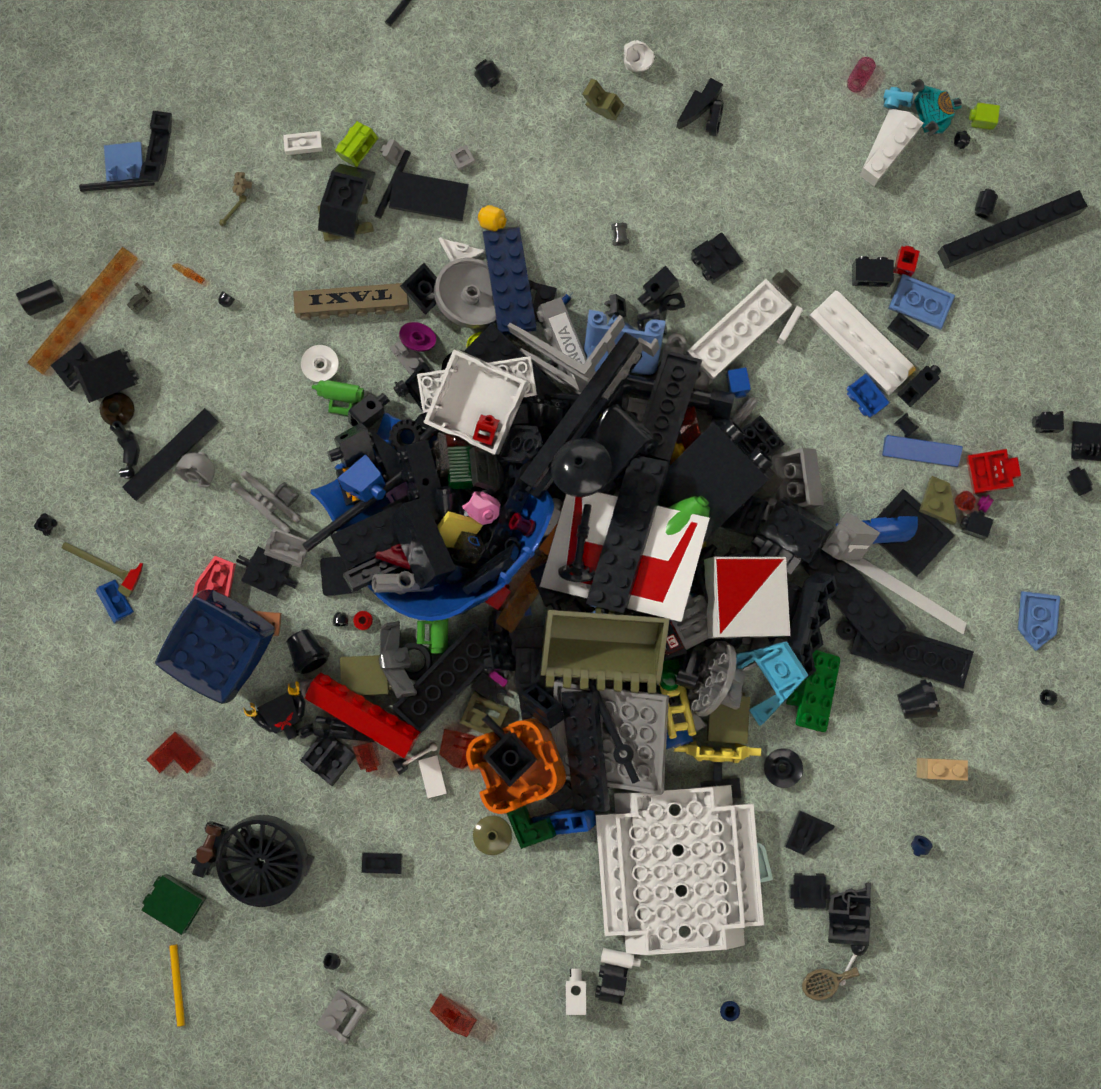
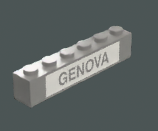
[537,297,587,394]

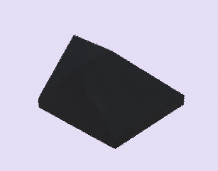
[400,263,437,315]

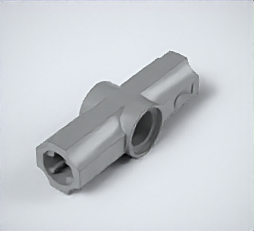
[372,571,434,595]

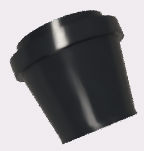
[286,629,330,674]
[897,679,941,719]

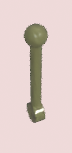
[219,195,247,226]

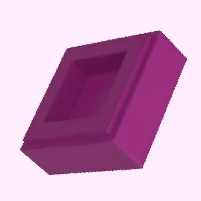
[489,671,509,687]

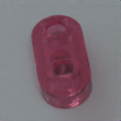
[847,57,876,93]

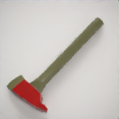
[62,542,143,597]

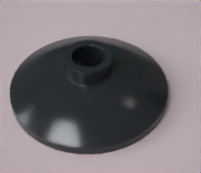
[764,748,803,788]

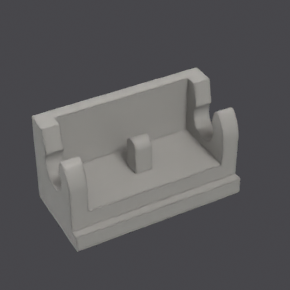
[264,528,307,568]

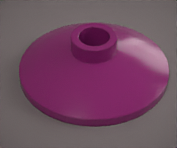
[399,322,436,352]

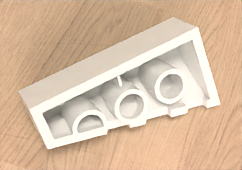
[859,109,924,186]

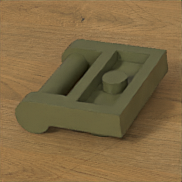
[459,691,509,734]

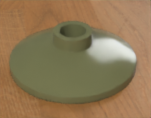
[473,816,512,855]

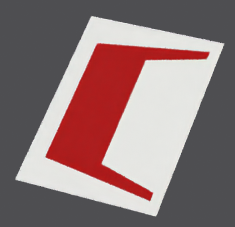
[540,492,710,622]

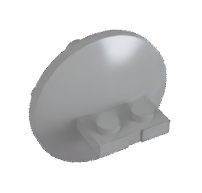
[686,641,745,717]

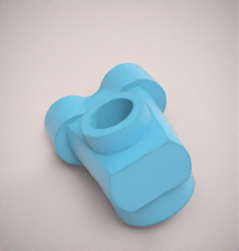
[883,87,914,110]

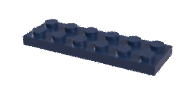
[483,227,537,335]

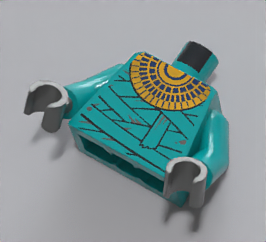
[911,79,962,136]

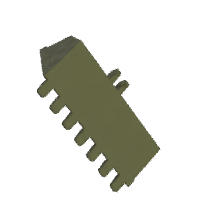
[541,607,670,694]

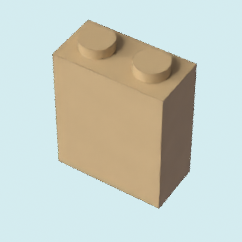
[917,758,968,781]

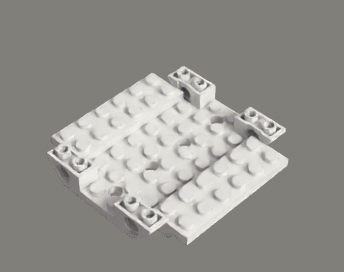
[596,785,764,955]

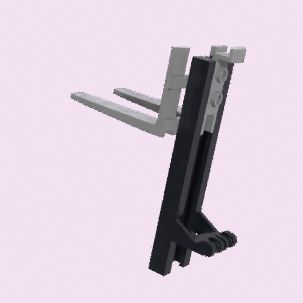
[508,315,659,500]

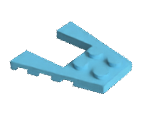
[736,641,808,726]

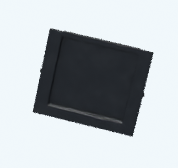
[876,489,955,577]

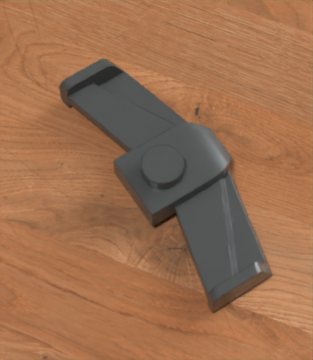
[378,621,417,698]

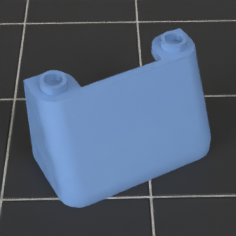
[584,310,665,375]

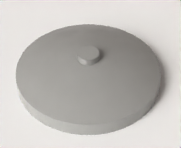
[434,258,496,329]

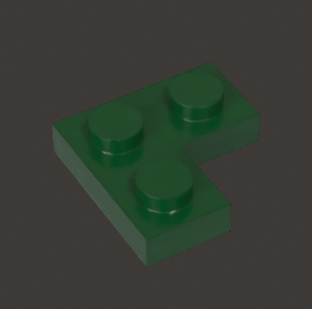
[506,805,556,849]

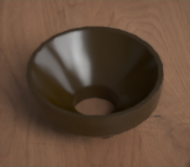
[99,392,135,426]

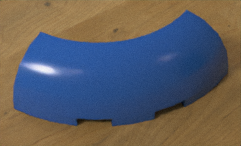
[835,516,918,544]

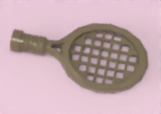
[802,967,860,1001]

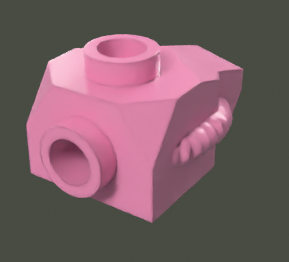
[462,491,500,525]

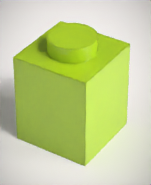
[969,103,1000,130]

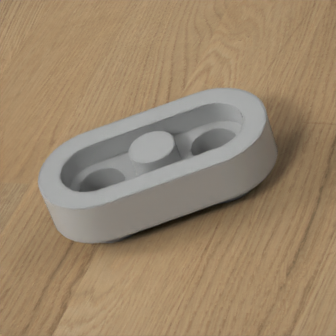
[660,334,686,364]

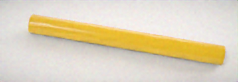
[169,944,185,1027]

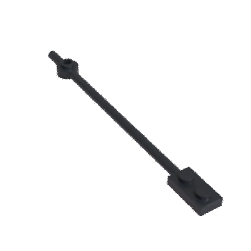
[529,564,640,784]

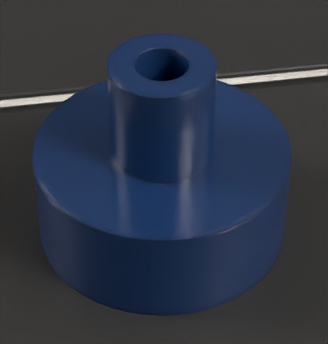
[911,835,933,857]

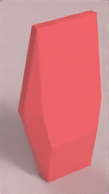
[192,556,236,599]

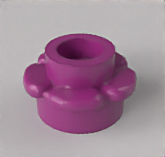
[977,495,994,513]

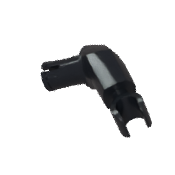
[110,421,140,479]

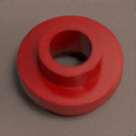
[353,611,373,630]

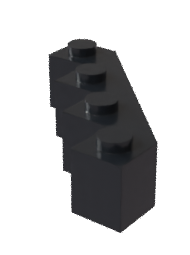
[787,573,838,680]

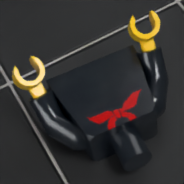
[243,681,306,741]

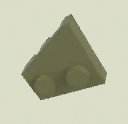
[919,476,957,525]

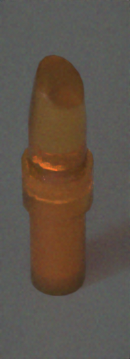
[172,263,205,285]

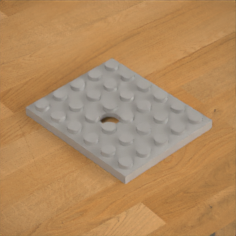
[552,680,669,795]

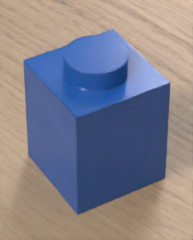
[726,367,751,398]

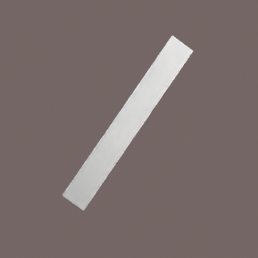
[843,558,967,634]

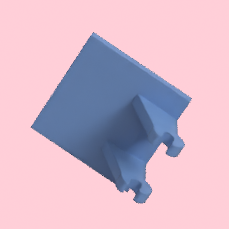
[104,142,143,182]

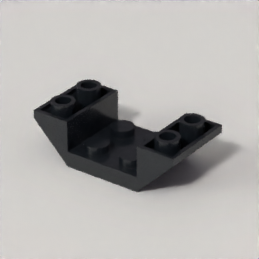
[318,164,375,240]

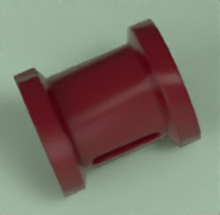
[509,513,535,537]

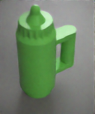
[312,380,364,416]
[417,618,448,654]

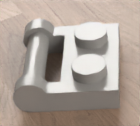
[317,989,368,1044]

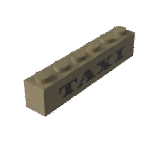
[293,283,409,320]

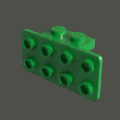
[786,650,840,732]

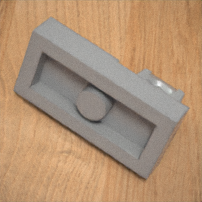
[389,340,424,375]

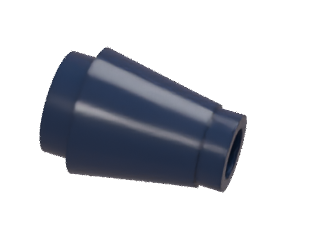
[720,1001,740,1022]

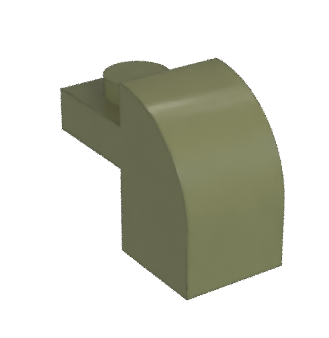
[582,79,625,121]

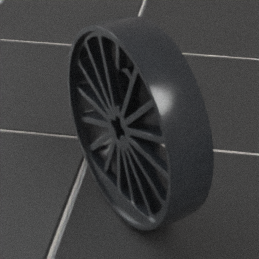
[216,815,308,907]

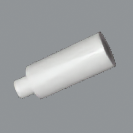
[600,948,641,969]

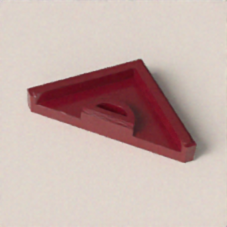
[375,544,411,570]

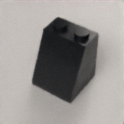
[73,348,139,403]

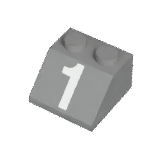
[822,512,880,560]

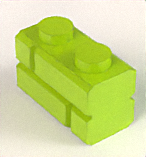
[335,121,378,168]

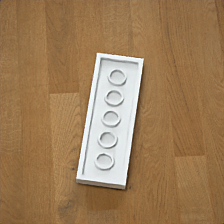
[686,279,792,380]

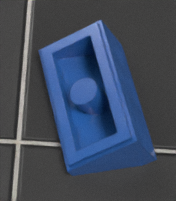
[96,580,134,624]

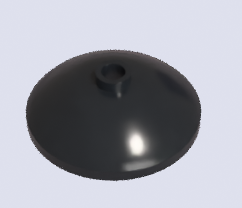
[551,438,612,497]

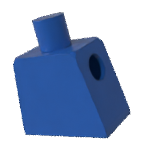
[338,455,386,502]

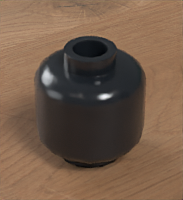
[474,59,501,89]

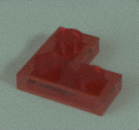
[146,732,203,773]

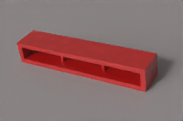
[304,672,421,759]

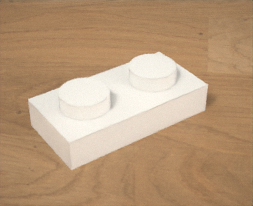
[283,131,323,155]

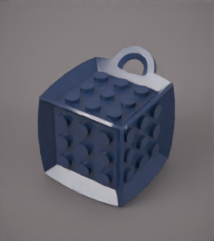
[155,589,275,704]

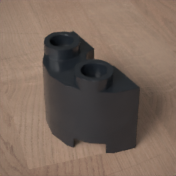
[595,963,628,1005]

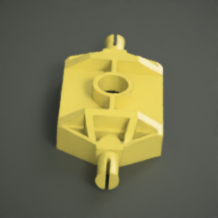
[674,741,761,763]

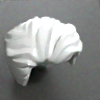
[624,40,655,73]

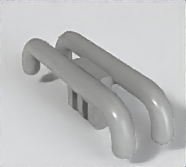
[231,471,301,533]

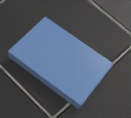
[888,274,955,330]

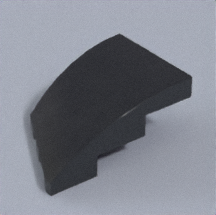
[828,882,871,946]

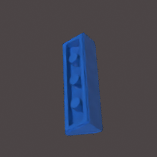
[882,435,963,467]

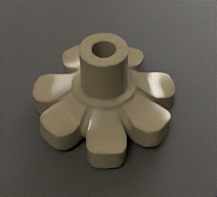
[232,172,252,196]

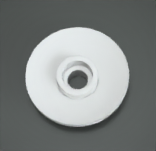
[301,345,339,382]

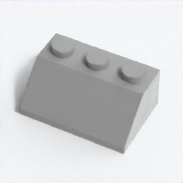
[772,448,824,509]

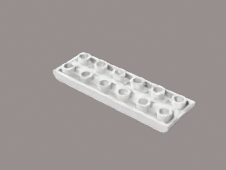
[808,290,916,396]
[417,356,537,413]

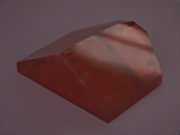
[439,729,478,769]

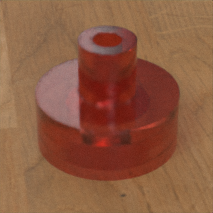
[955,491,976,511]

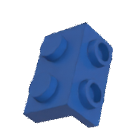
[846,373,891,418]

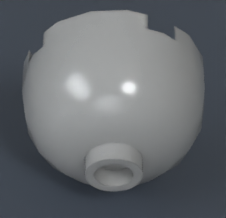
[175,452,215,488]

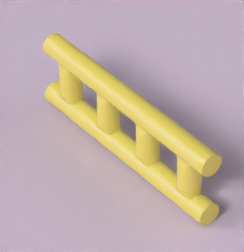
[659,684,697,739]

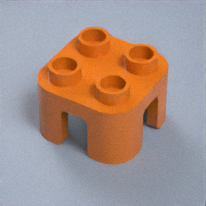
[466,718,566,814]

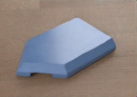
[1018,591,1060,651]

